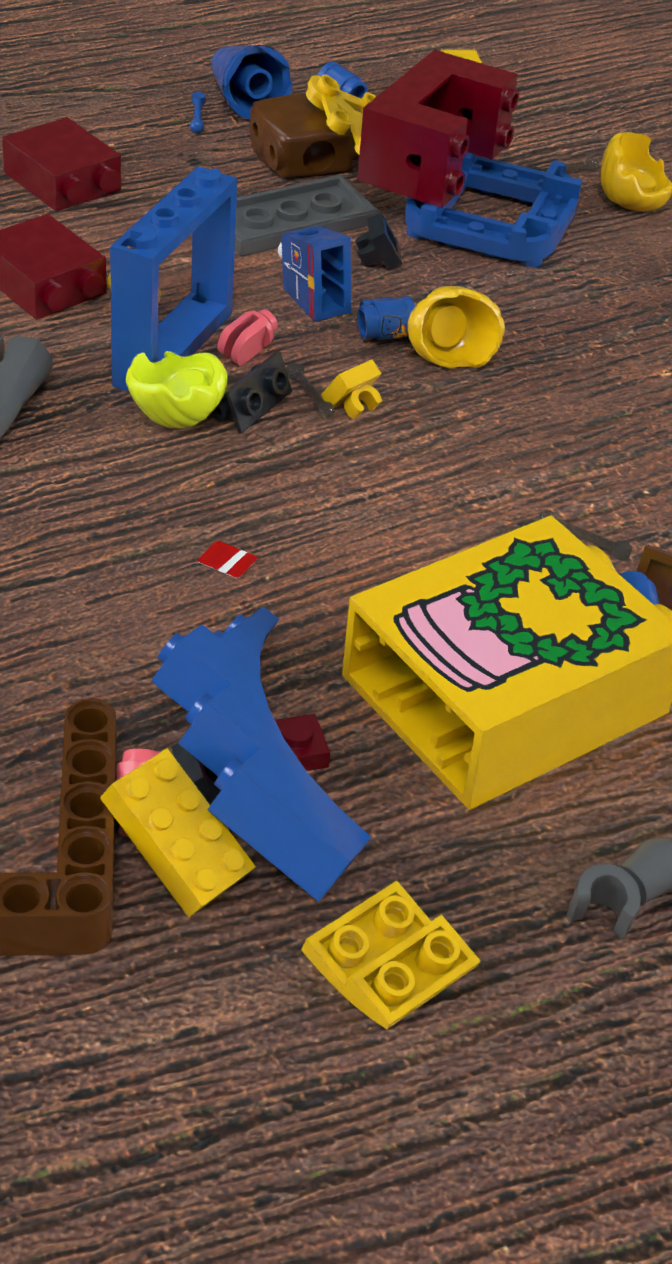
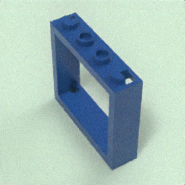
[110,166,237,392]

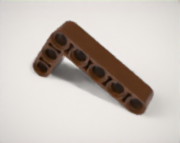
[0,698,117,956]

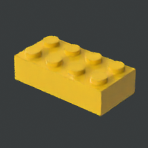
[100,748,256,918]

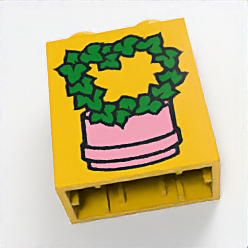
[342,515,672,810]

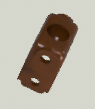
[249,94,359,178]

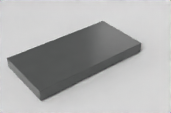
[235,175,380,256]

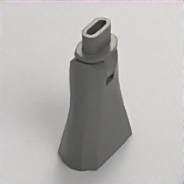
[0,336,53,439]

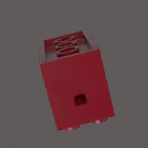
[357,49,519,208]

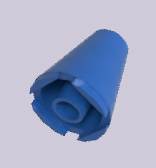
[211,45,292,120]

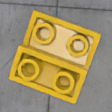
[301,880,481,1029]

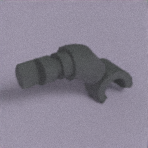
[566,837,672,939]

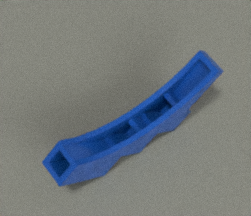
[151,606,371,902]

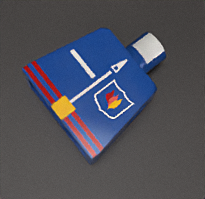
[278,226,351,321]

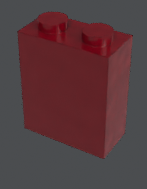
[2,117,121,212]
[0,214,107,320]

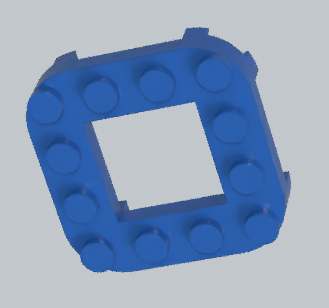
[404,152,582,267]

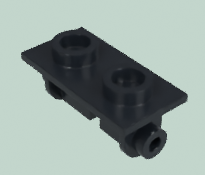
[211,351,293,433]

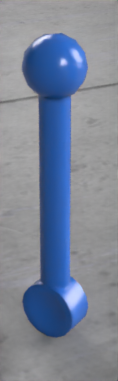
[190,92,206,134]

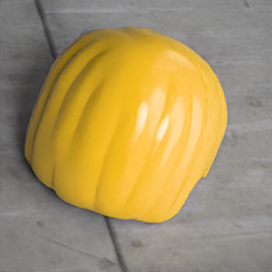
[600,132,672,212]
[407,286,505,369]

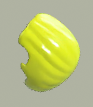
[126,351,228,429]

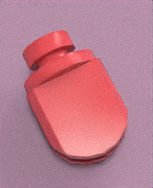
[217,309,278,367]

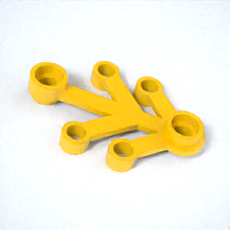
[306,75,377,154]

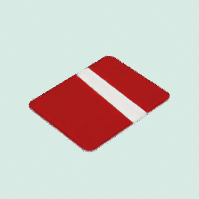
[198,541,258,578]

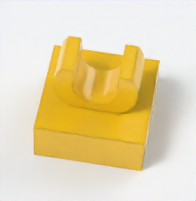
[321,359,382,420]

